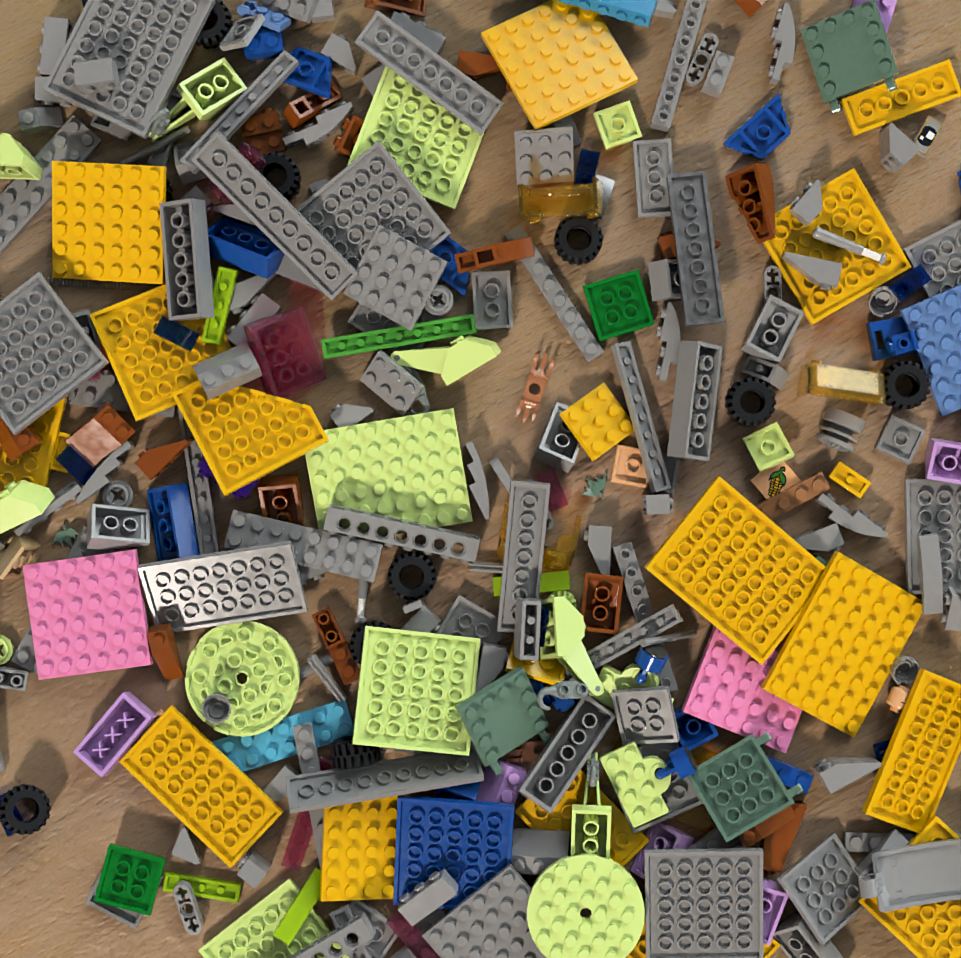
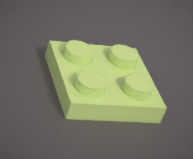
[593,100,642,150]
[742,422,795,473]

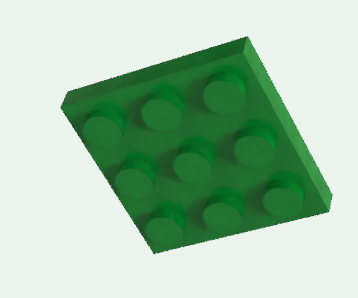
[583,269,655,342]
[94,843,167,916]

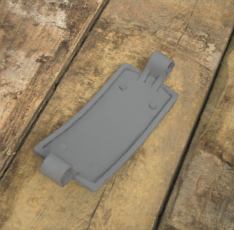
[858,838,961,912]

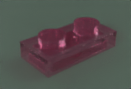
[536,469,568,511]

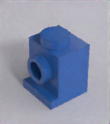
[885,330,919,357]
[549,695,576,712]

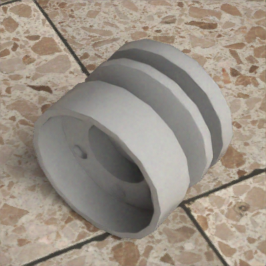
[815,407,866,453]

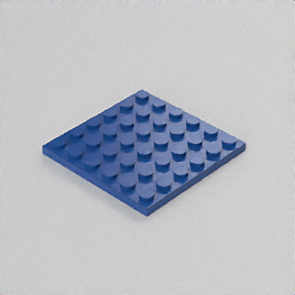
[393,795,515,910]

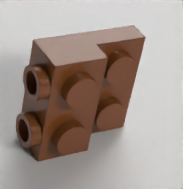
[241,108,287,159]
[333,115,364,159]

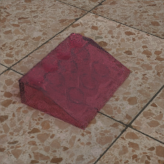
[243,307,326,398]

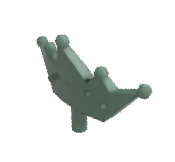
[581,473,607,498]
[51,524,82,548]

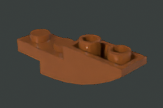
[454,237,535,274]
[312,607,360,685]

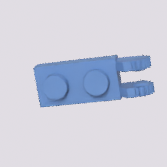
[237,0,291,32]

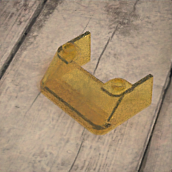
[518,177,604,223]
[797,360,886,407]
[496,503,582,571]

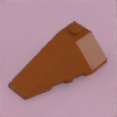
[725,163,776,244]
[0,417,45,462]

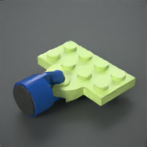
[589,644,674,709]
[599,741,698,828]

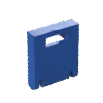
[866,317,916,361]

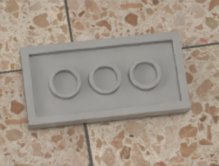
[632,138,674,219]

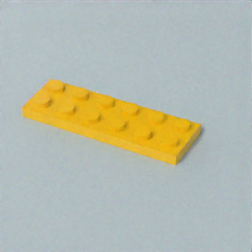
[840,59,961,137]

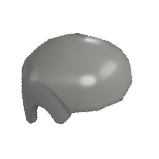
[868,286,898,317]
[890,656,919,685]
[201,694,231,724]

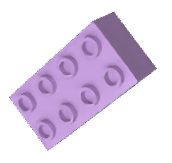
[73,691,157,777]

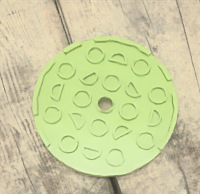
[185,621,300,737]
[527,853,645,958]

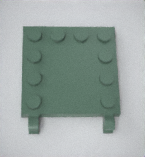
[800,0,899,114]
[455,665,551,776]
[688,732,803,843]

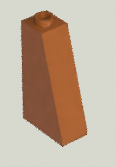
[760,800,807,874]

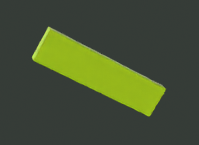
[201,266,239,346]
[492,570,570,596]
[272,867,321,946]
[162,871,242,903]

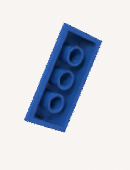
[208,216,284,279]
[146,483,199,561]

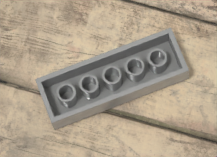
[159,198,214,321]
[667,341,723,461]
[516,695,616,813]

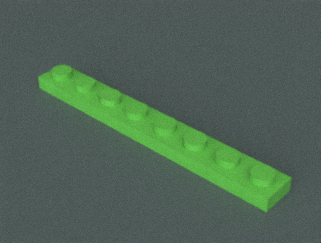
[321,314,477,359]

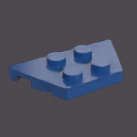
[283,46,332,99]
[723,93,791,161]
[430,237,470,296]

